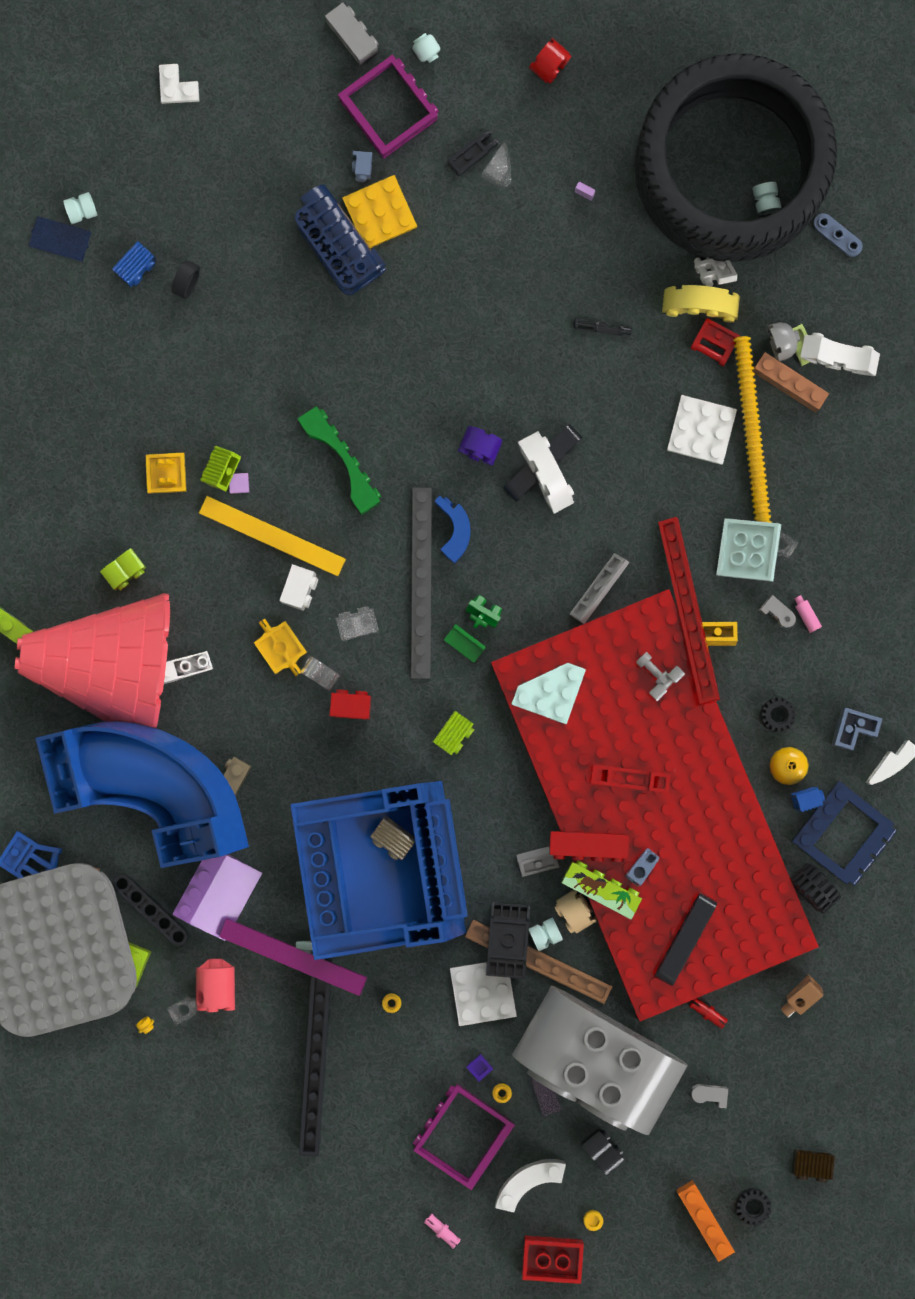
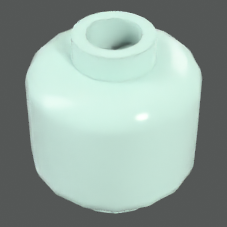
[412,33,440,63]

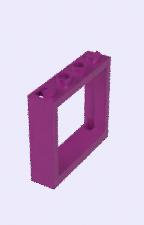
[338,54,439,159]
[412,1084,515,1190]

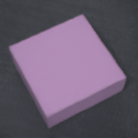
[575,182,595,201]
[229,473,249,494]

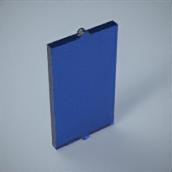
[29,216,91,262]

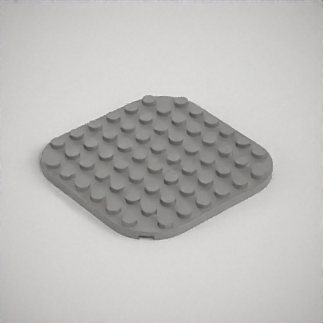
[0,863,137,1037]

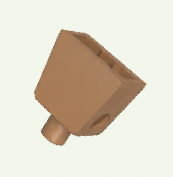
[781,974,824,1017]

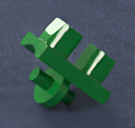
[465,595,502,629]

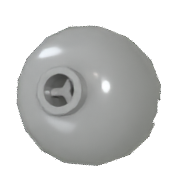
[767,322,800,361]

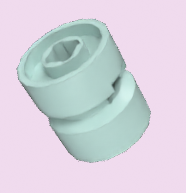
[752,182,782,215]
[63,192,97,224]
[529,917,563,951]

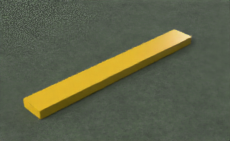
[199,496,346,576]

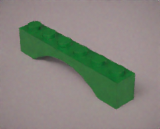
[298,406,381,515]

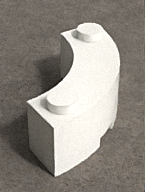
[801,333,880,376]
[518,431,574,514]
[495,1159,566,1212]

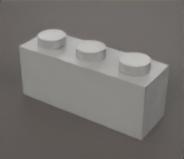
[325,3,378,65]

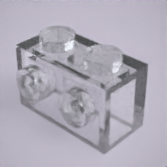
[336,606,379,642]

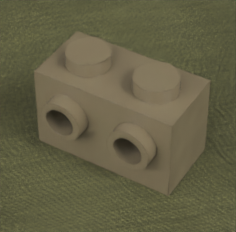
[224,757,252,797]

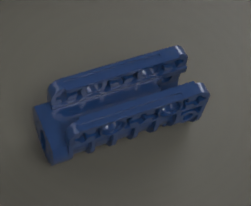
[295,184,386,295]

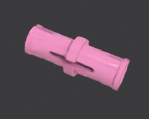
[424,1213,461,1249]

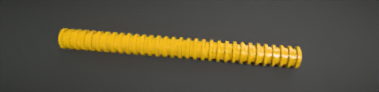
[733,336,772,523]

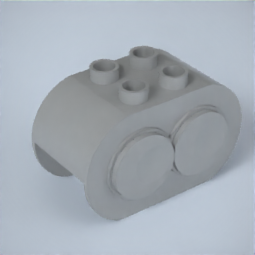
[512,986,688,1135]

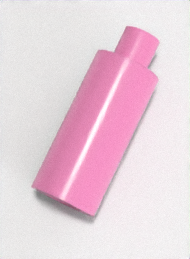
[794,595,822,633]

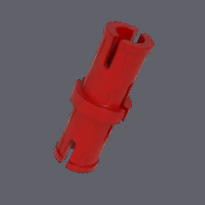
[689,998,728,1029]

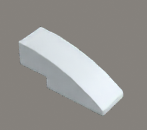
[865,740,915,785]

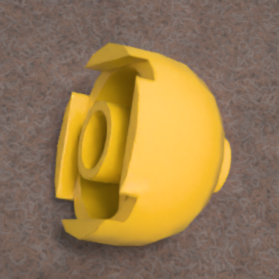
[769,747,809,785]

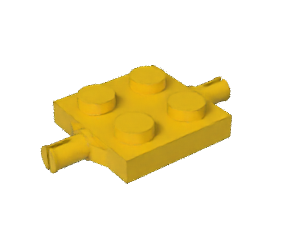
[254,619,307,677]

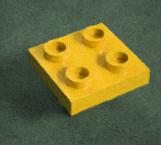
[146,453,187,494]

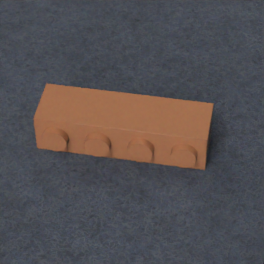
[752,352,829,413]

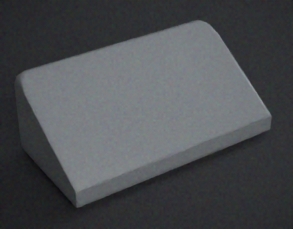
[516,846,559,877]

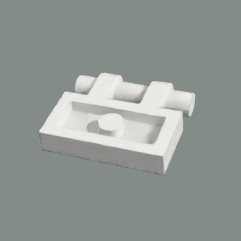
[694,258,737,287]

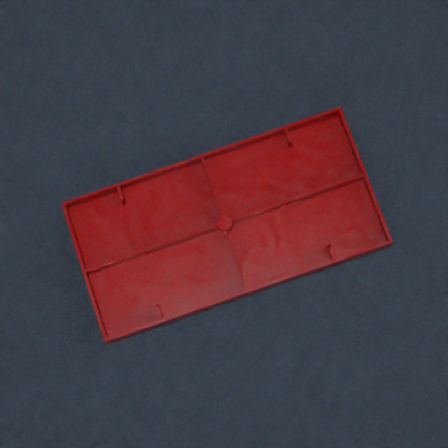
[491,589,819,1021]

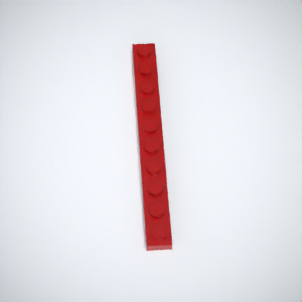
[658,517,720,705]

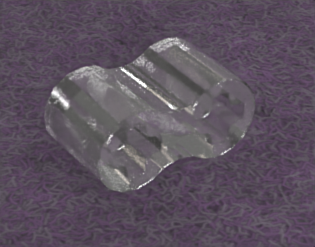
[300,656,340,691]

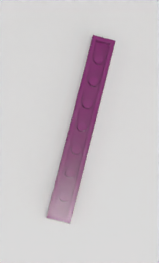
[219,919,367,996]

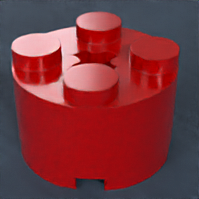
[529,38,572,84]

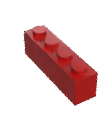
[549,831,629,862]

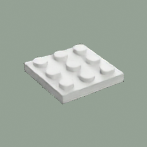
[667,395,737,465]
[450,962,517,1026]

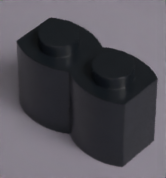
[580,1129,624,1175]

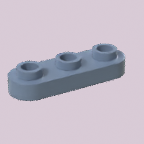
[813,213,863,257]

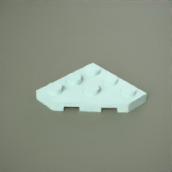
[511,663,586,724]

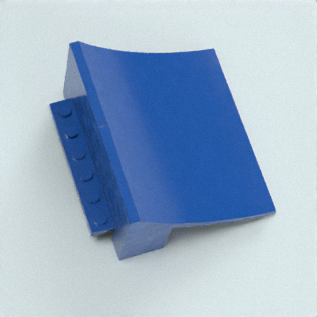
[290,781,468,960]

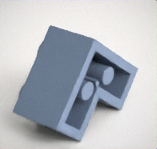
[831,708,882,750]

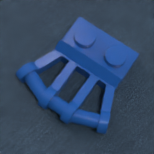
[0,831,62,879]

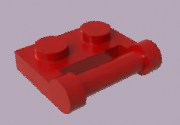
[690,318,740,367]

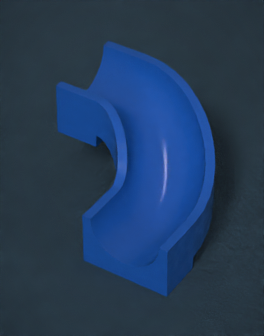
[35,721,249,868]

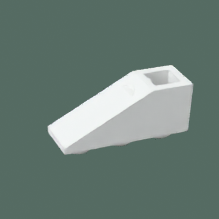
[164,651,213,684]

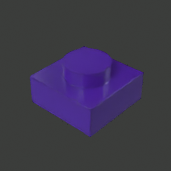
[466,1054,493,1082]

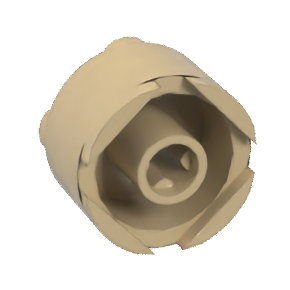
[555,890,597,933]

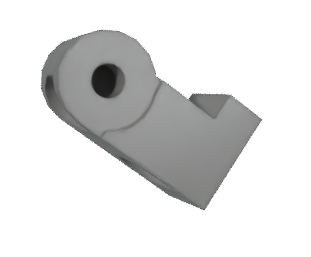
[758,595,796,628]
[690,1084,728,1108]

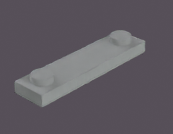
[569,553,629,624]

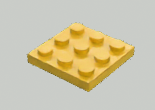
[342,175,417,248]

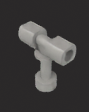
[636,652,685,701]

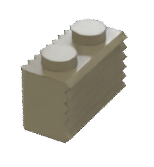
[370,816,415,861]

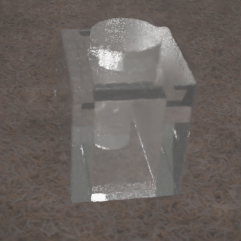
[482,142,512,190]

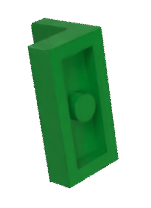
[444,624,486,663]

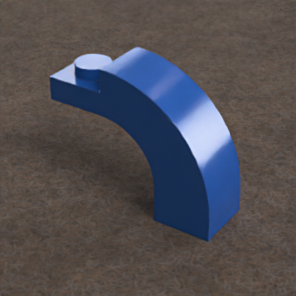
[435,496,470,564]

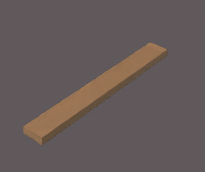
[465,920,612,1004]

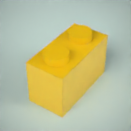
[702,622,738,646]

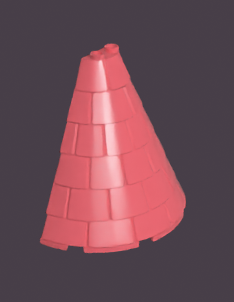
[14,593,170,729]

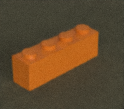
[676,1180,735,1262]

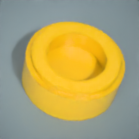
[583,1210,603,1231]

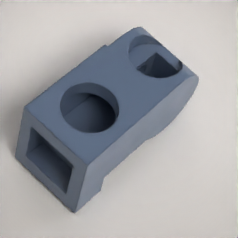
[624,848,660,887]

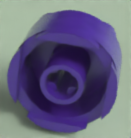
[458,426,503,466]

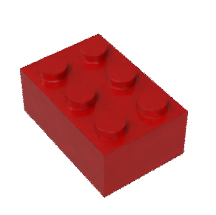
[522,1235,584,1284]

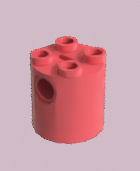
[196,959,235,1012]

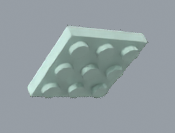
[716,518,781,582]

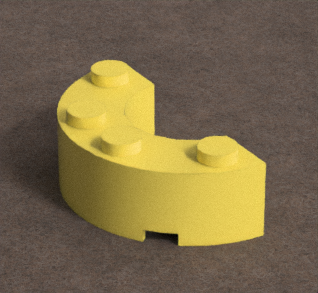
[662,285,740,323]

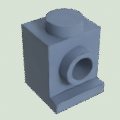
[352,151,373,182]

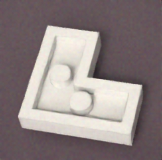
[159,64,199,104]

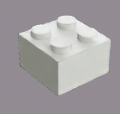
[280,564,318,611]

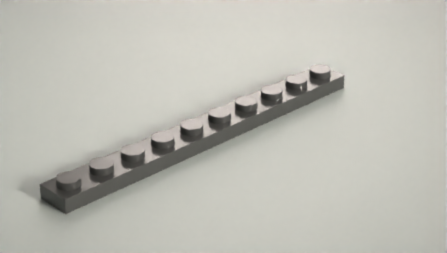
[411,488,432,679]

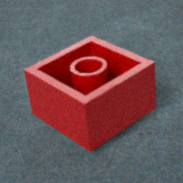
[330,689,372,720]

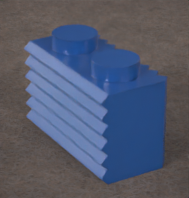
[112,241,156,287]
[790,787,825,812]

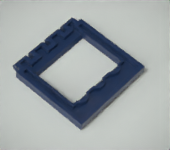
[792,781,897,886]

